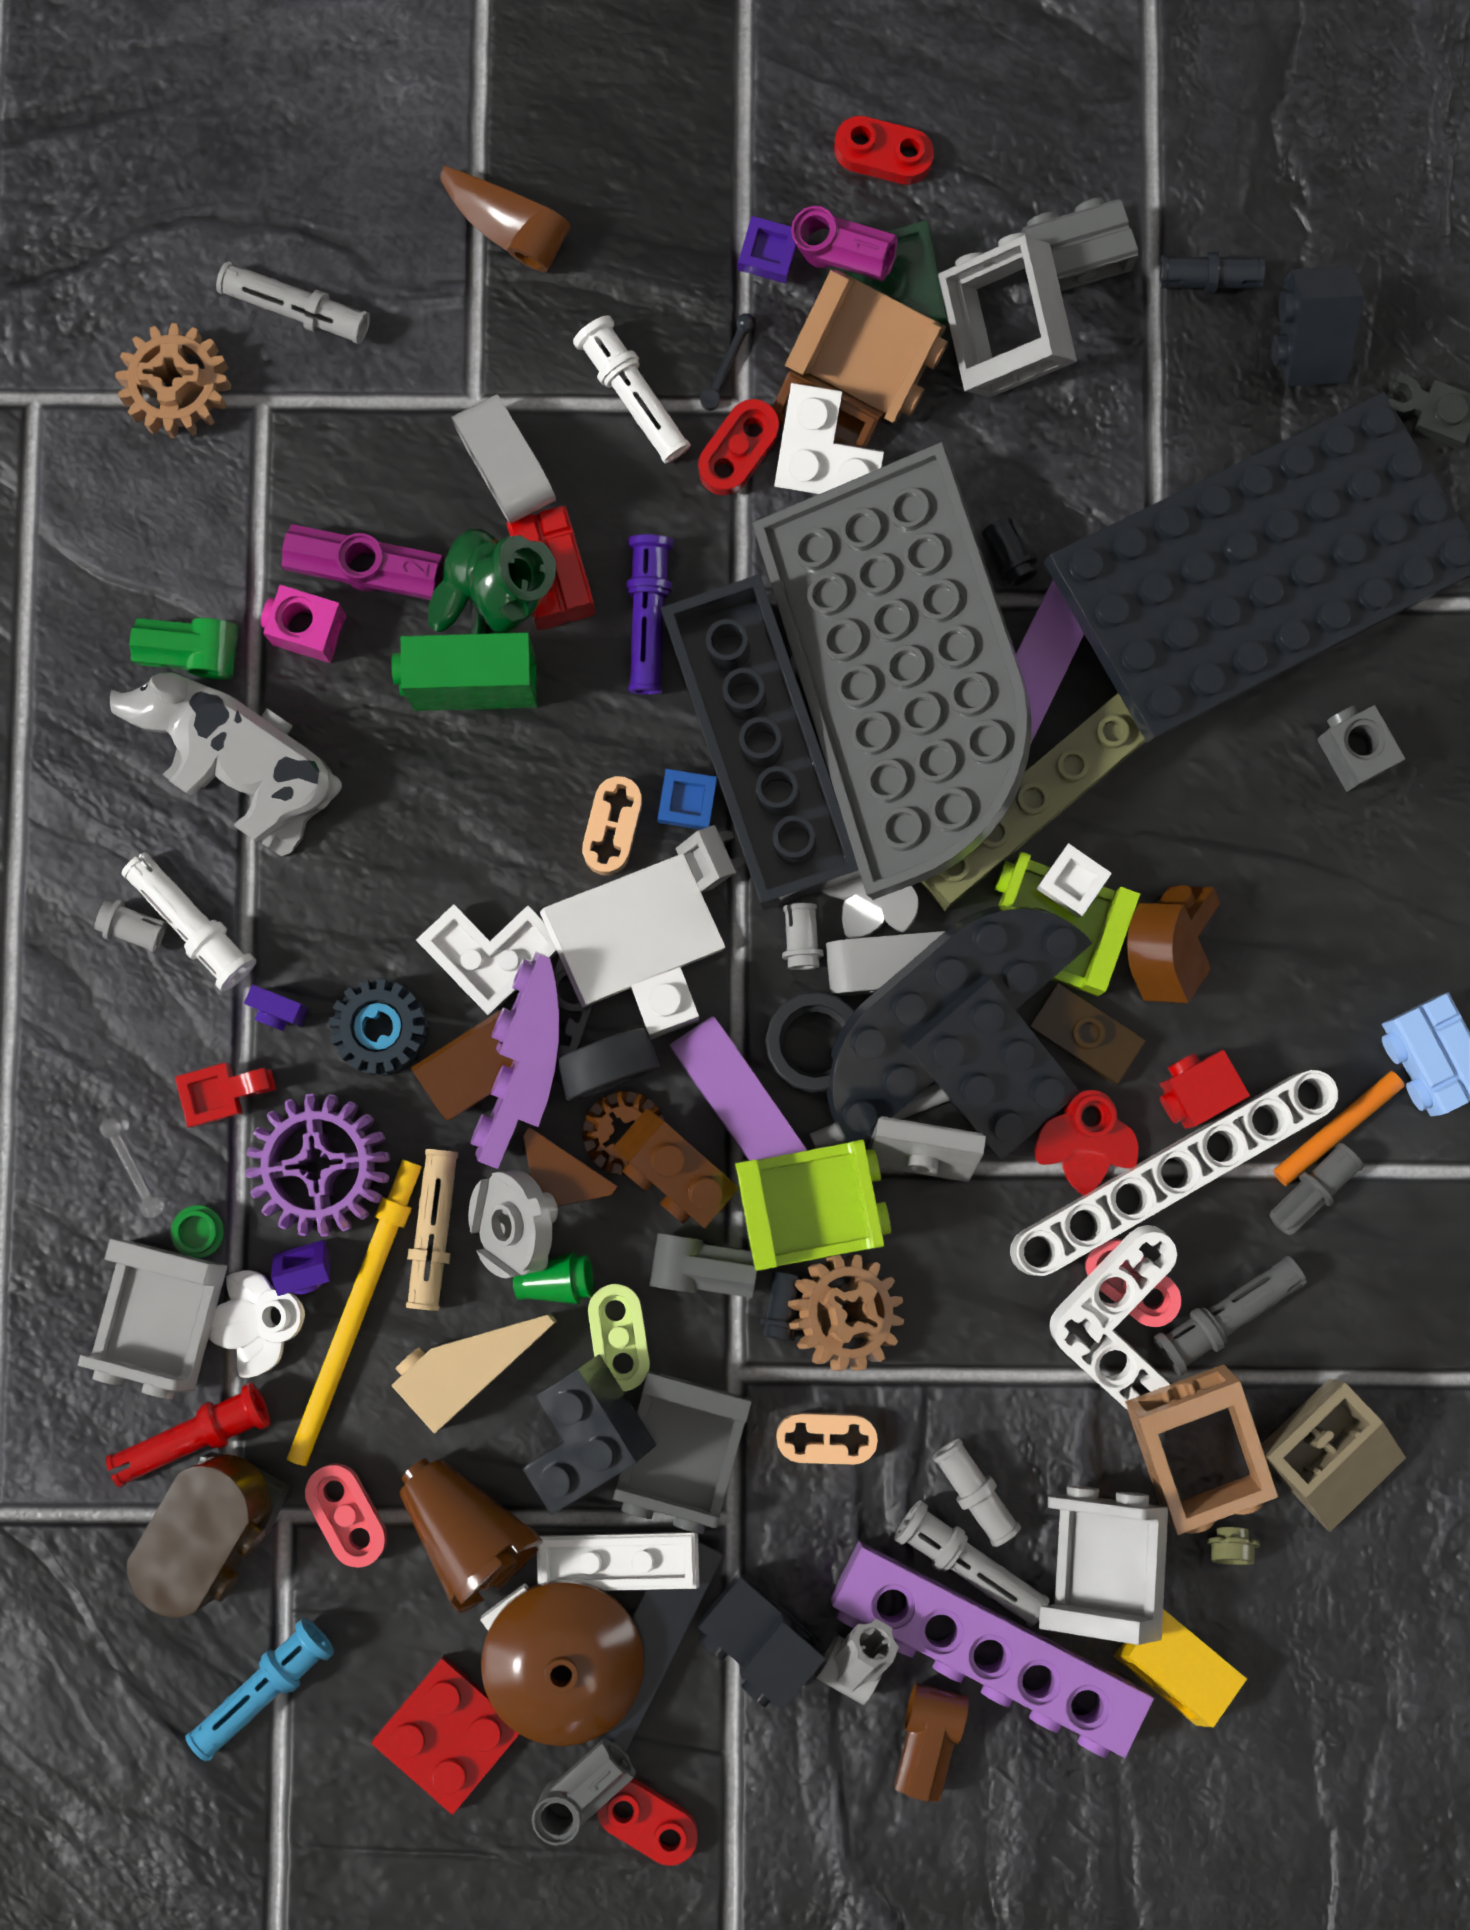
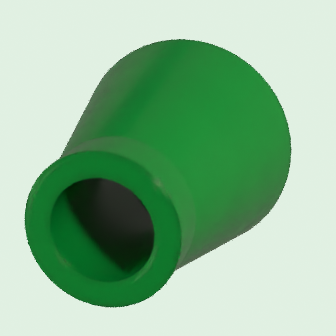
[513,1251,594,1304]

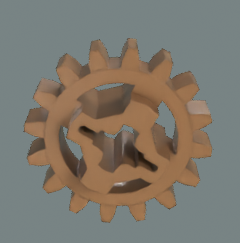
[115,323,231,438]
[788,1255,904,1371]

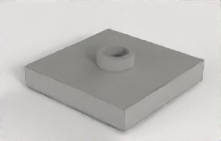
[868,1116,986,1182]

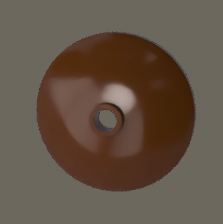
[481,1580,644,1746]

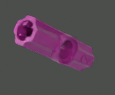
[281,524,444,600]

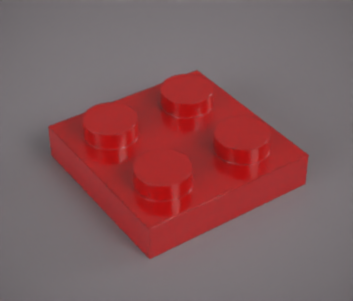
[371,1655,519,1815]

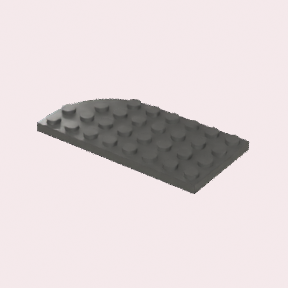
[752,442,1032,900]

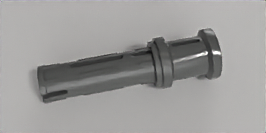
[1153,1256,1307,1377]

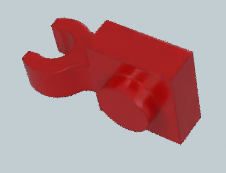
[175,1063,277,1128]

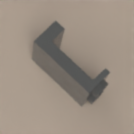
[613,1370,751,1534]

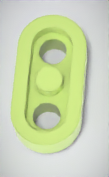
[588,1284,650,1391]

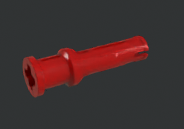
[106,1382,271,1487]

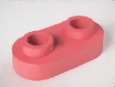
[1085,1238,1181,1327]
[305,1463,388,1568]

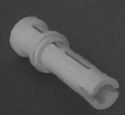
[894,1500,1049,1627]

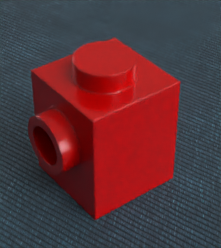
[1159,1050,1250,1129]

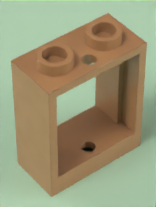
[1125,1364,1278,1535]

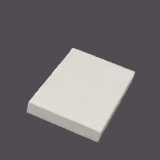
[540,854,725,1008]

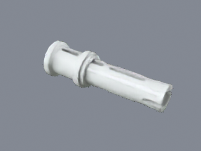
[573,315,691,464]
[122,852,257,992]

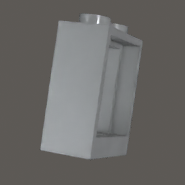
[938,233,1077,397]

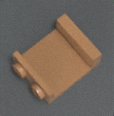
[785,270,948,423]

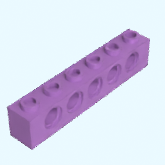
[830,1541,1154,1758]

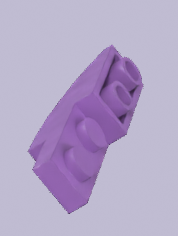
[471,951,559,1169]

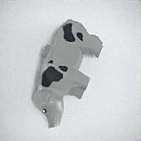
[110,673,342,857]

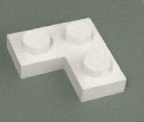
[774,383,884,494]
[416,905,558,1017]

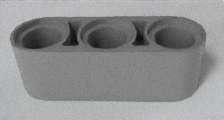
[451,394,556,524]
[826,931,945,996]

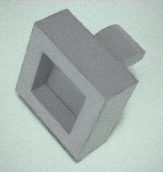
[675,825,746,893]

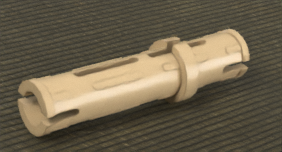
[406,1149,459,1311]

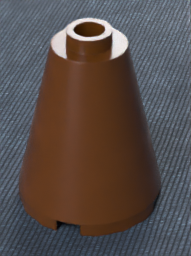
[399,1458,543,1613]

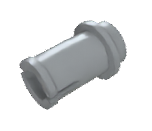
[95,899,167,953]
[782,903,824,970]

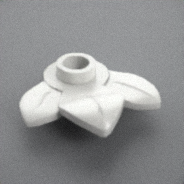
[209,1270,305,1378]

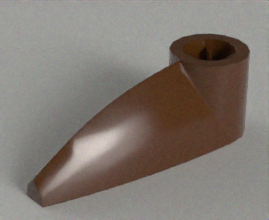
[440,165,571,273]

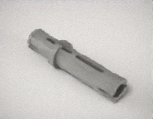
[216,261,370,344]

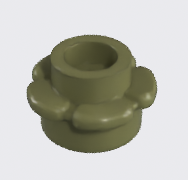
[1206,1527,1260,1565]

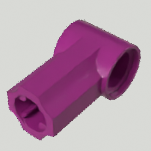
[791,206,898,282]

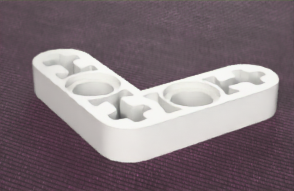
[1049,1225,1177,1409]

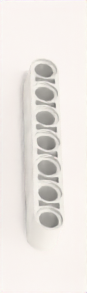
[1010,1070,1338,1276]

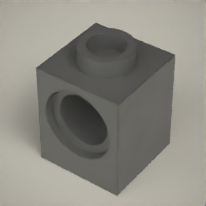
[1317,705,1405,792]

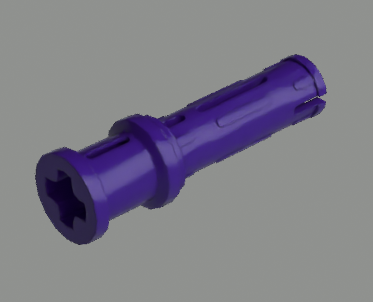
[626,534,673,695]

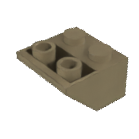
[1261,1379,1406,1532]

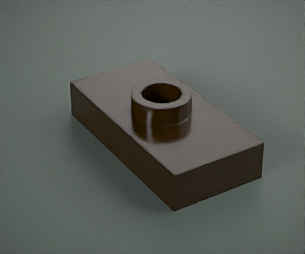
[1028,983,1146,1085]

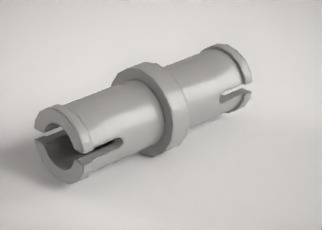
[932,1439,1021,1547]

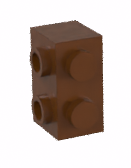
[613,1108,739,1229]

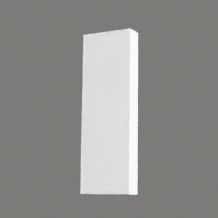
[537,1532,700,1591]

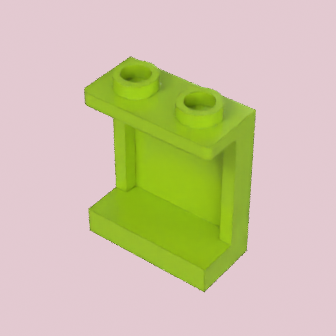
[994,851,1140,997]
[735,1139,891,1271]

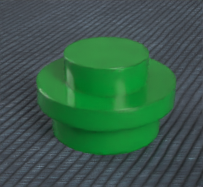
[171,1205,225,1258]

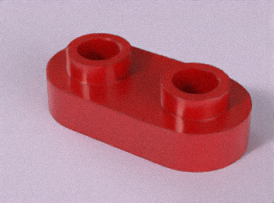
[834,116,934,185]
[698,399,779,496]
[597,1778,698,1866]

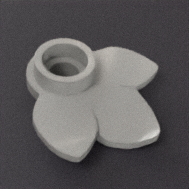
[821,878,919,939]

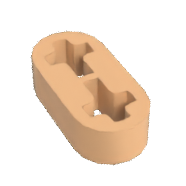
[582,776,642,876]
[776,1412,878,1465]

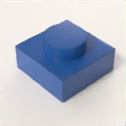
[657,769,717,830]

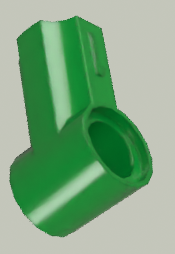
[129,618,239,680]

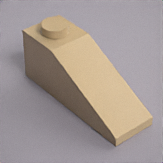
[391,1313,557,1433]

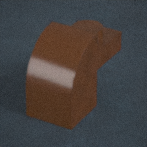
[1127,885,1220,1003]

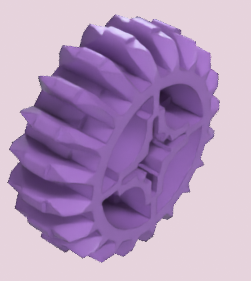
[245,1094,390,1237]

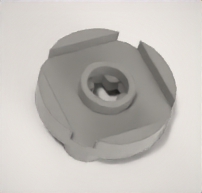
[468,1169,558,1278]

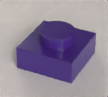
[738,216,797,284]
[244,984,309,1032]
[271,1240,331,1296]

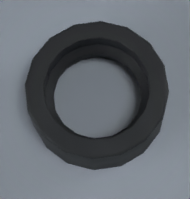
[765,991,855,1093]
[555,1028,660,1102]

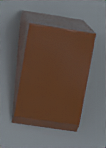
[523,1127,619,1207]

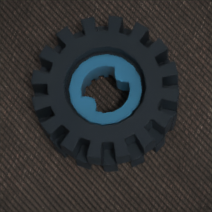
[329,979,429,1076]

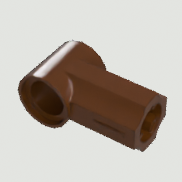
[894,1682,969,1802]

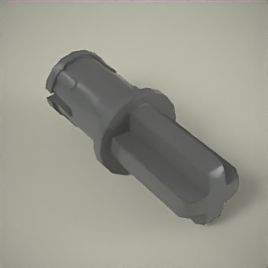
[1269,1143,1364,1235]

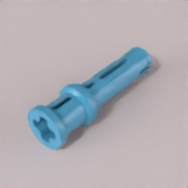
[185,1618,334,1761]

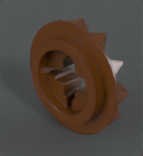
[582,1091,664,1175]

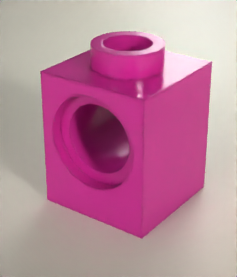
[261,585,347,663]

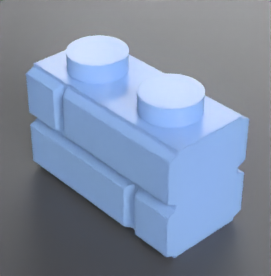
[1382,992,1470,1117]

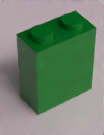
[392,633,537,711]

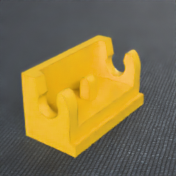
[1113,1609,1247,1728]

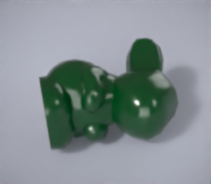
[428,529,556,634]

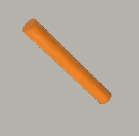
[1272,1071,1405,1186]

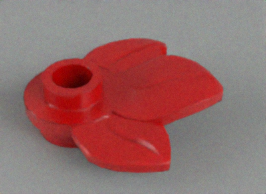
[1035,1090,1138,1195]

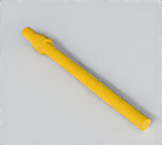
[287,1159,422,1466]

